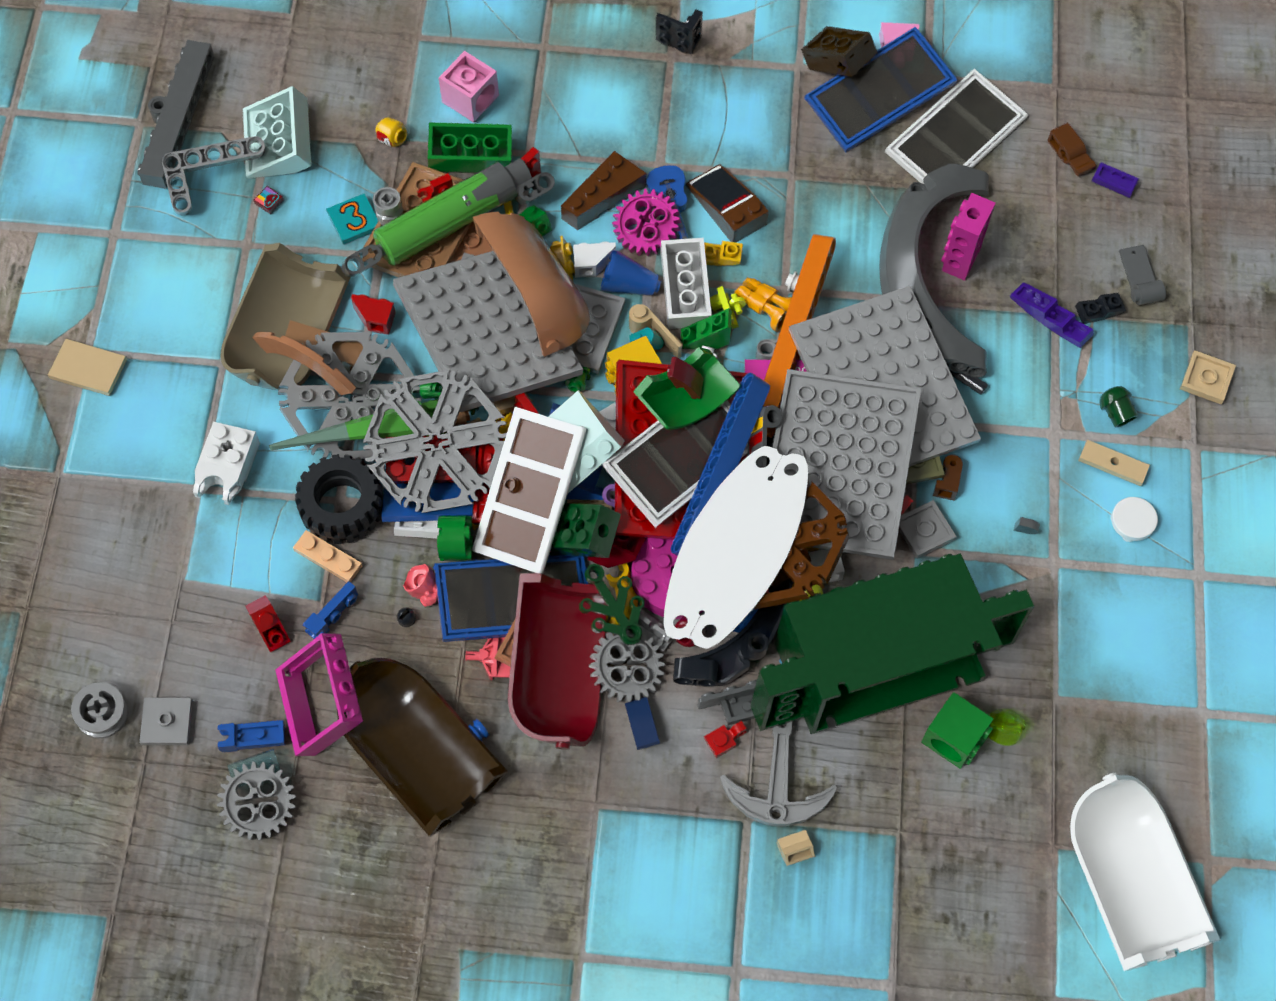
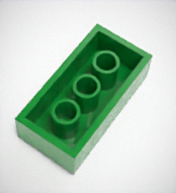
[428,122,512,173]

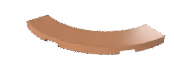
[252,332,356,395]

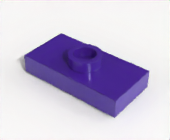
[1092,162,1139,198]

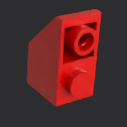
[351,294,396,335]
[245,595,291,652]

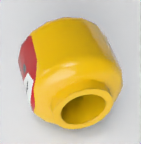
[376,117,407,147]

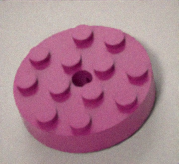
[631,538,704,619]

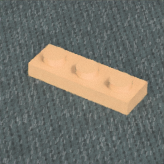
[293,530,363,582]

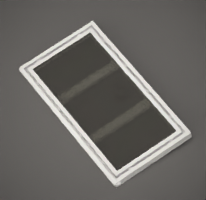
[885,69,1028,184]
[602,401,748,528]

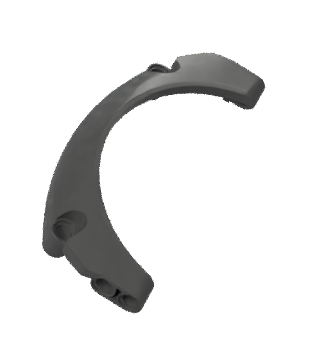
[879,164,989,377]

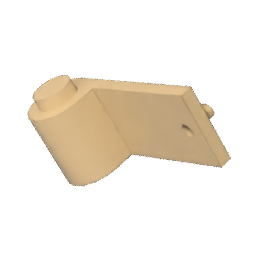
[629,304,683,358]

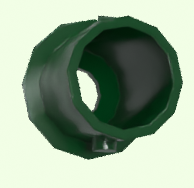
[1099,386,1139,428]

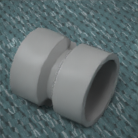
[373,187,404,225]

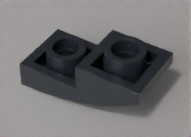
[1075,293,1126,324]

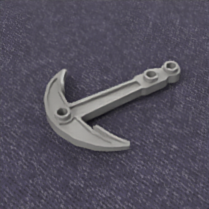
[720,722,837,827]

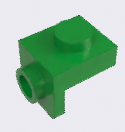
[519,205,552,236]

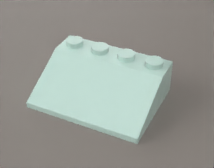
[243,86,311,178]
[548,390,625,494]

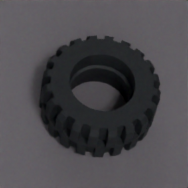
[295,454,383,544]

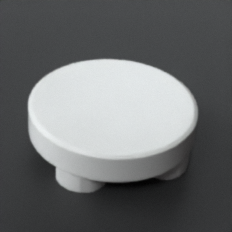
[1110,497,1158,542]

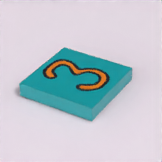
[326,193,378,245]

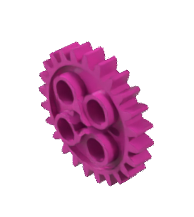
[612,189,681,256]

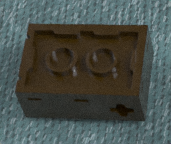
[801,26,878,77]

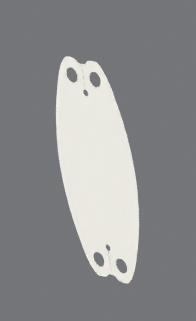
[664,446,808,649]

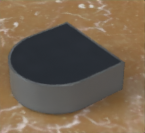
[1013,517,1040,534]

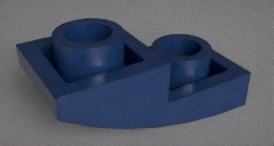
[625,697,660,750]

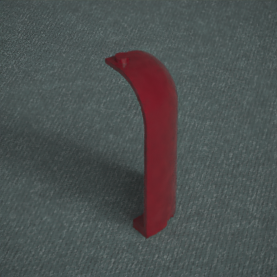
[508,573,608,750]

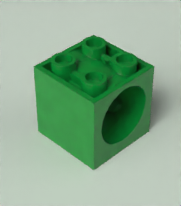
[921,692,993,769]

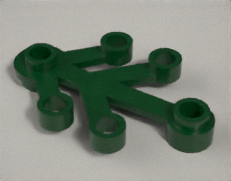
[579,564,644,645]

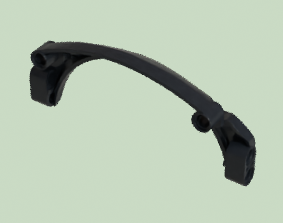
[673,464,793,687]

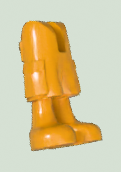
[734,277,792,332]

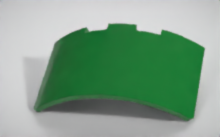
[633,347,741,430]

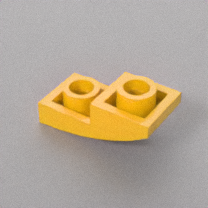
[704,241,743,266]

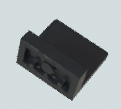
[655,9,703,55]

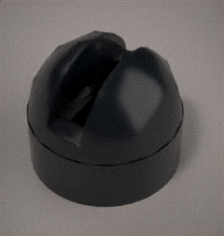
[397,607,416,627]

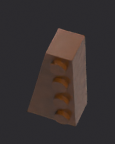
[561,151,647,230]

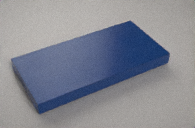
[382,483,474,522]

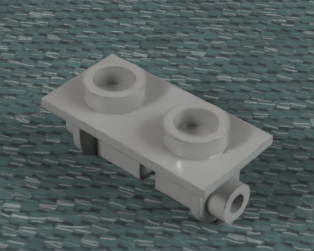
[638,609,673,652]

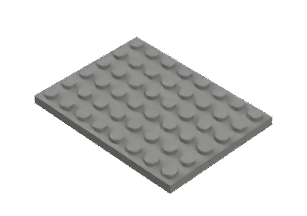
[393,251,583,413]
[788,286,981,467]
[768,369,921,560]

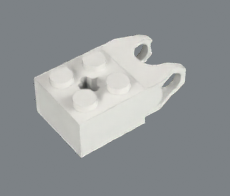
[193,422,260,505]

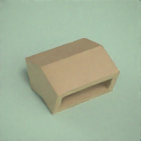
[777,830,815,866]

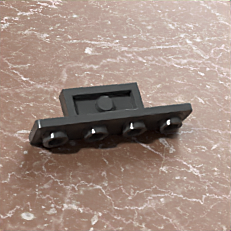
[697,680,757,725]

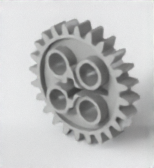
[589,631,665,703]
[217,762,297,840]

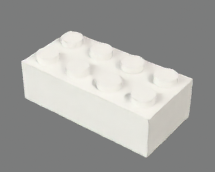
[661,238,712,329]

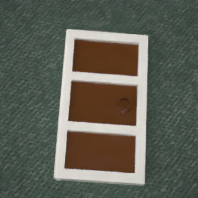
[472,407,587,574]

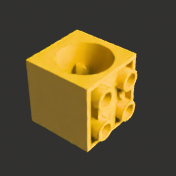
[605,336,662,395]

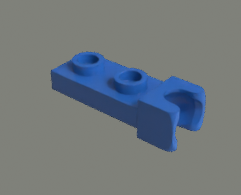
[303,581,358,639]
[217,720,285,752]

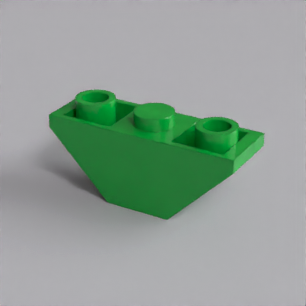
[681,308,732,350]

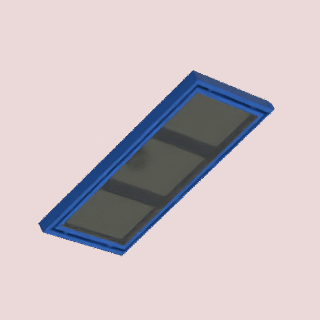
[804,27,957,152]
[433,555,588,642]

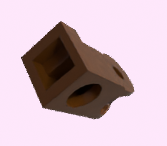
[933,455,963,501]

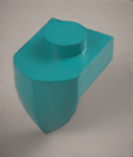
[629,327,664,350]

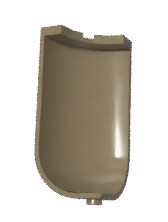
[220,243,351,390]

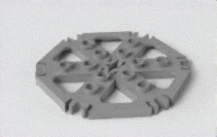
[278,332,421,461]
[363,370,507,513]

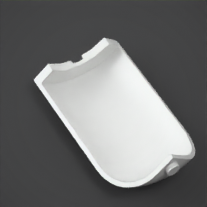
[1070,773,1220,971]

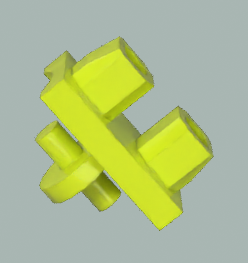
[710,286,746,329]

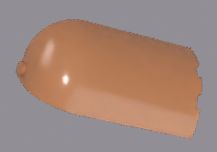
[473,212,590,357]

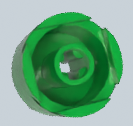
[437,515,474,561]

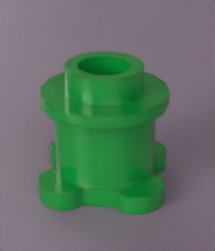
[565,367,591,392]

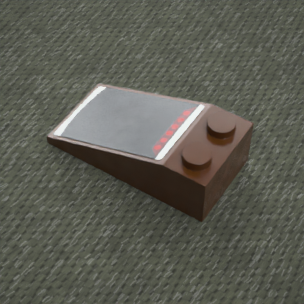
[686,164,769,243]

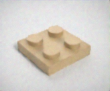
[1180,350,1236,404]

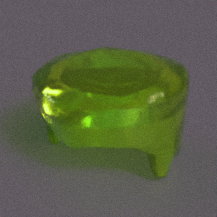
[989,708,1027,746]

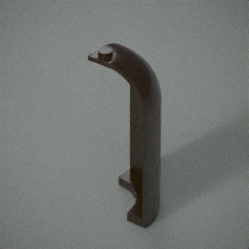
[337,658,508,837]

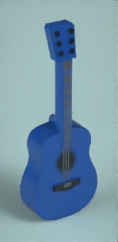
[647,165,689,239]

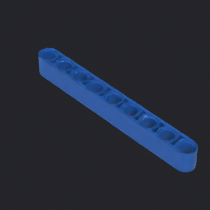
[671,373,770,556]

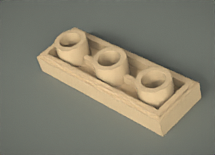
[1078,440,1150,486]

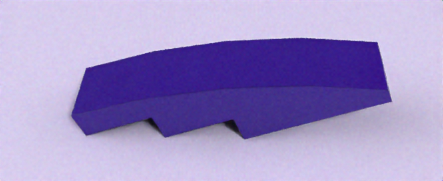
[1010,282,1094,348]

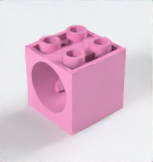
[439,51,499,123]

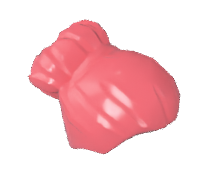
[403,564,438,607]

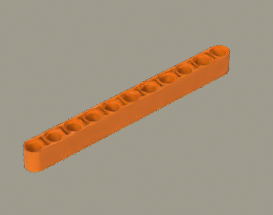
[763,234,836,438]

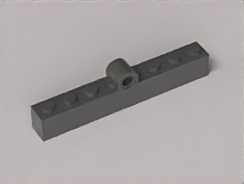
[137,40,214,189]

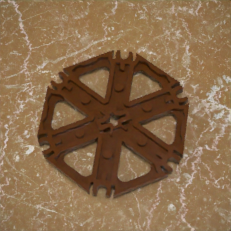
[754,480,849,609]

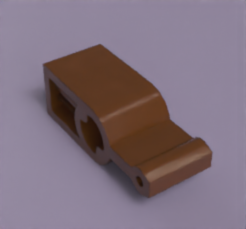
[1047,123,1096,177]

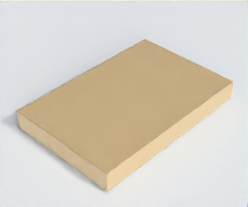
[48,339,127,396]

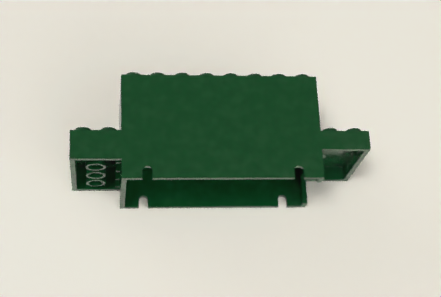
[750,553,1034,734]

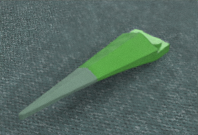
[269,399,447,450]

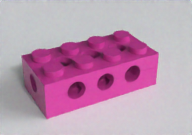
[941,193,996,281]

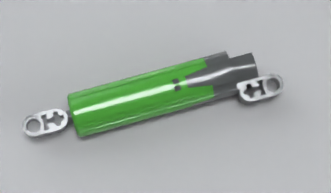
[341,158,555,277]

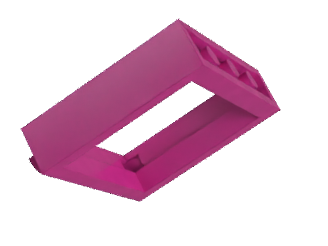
[275,633,363,756]

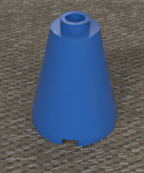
[600,250,661,296]

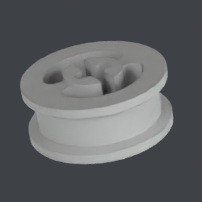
[71,682,128,738]

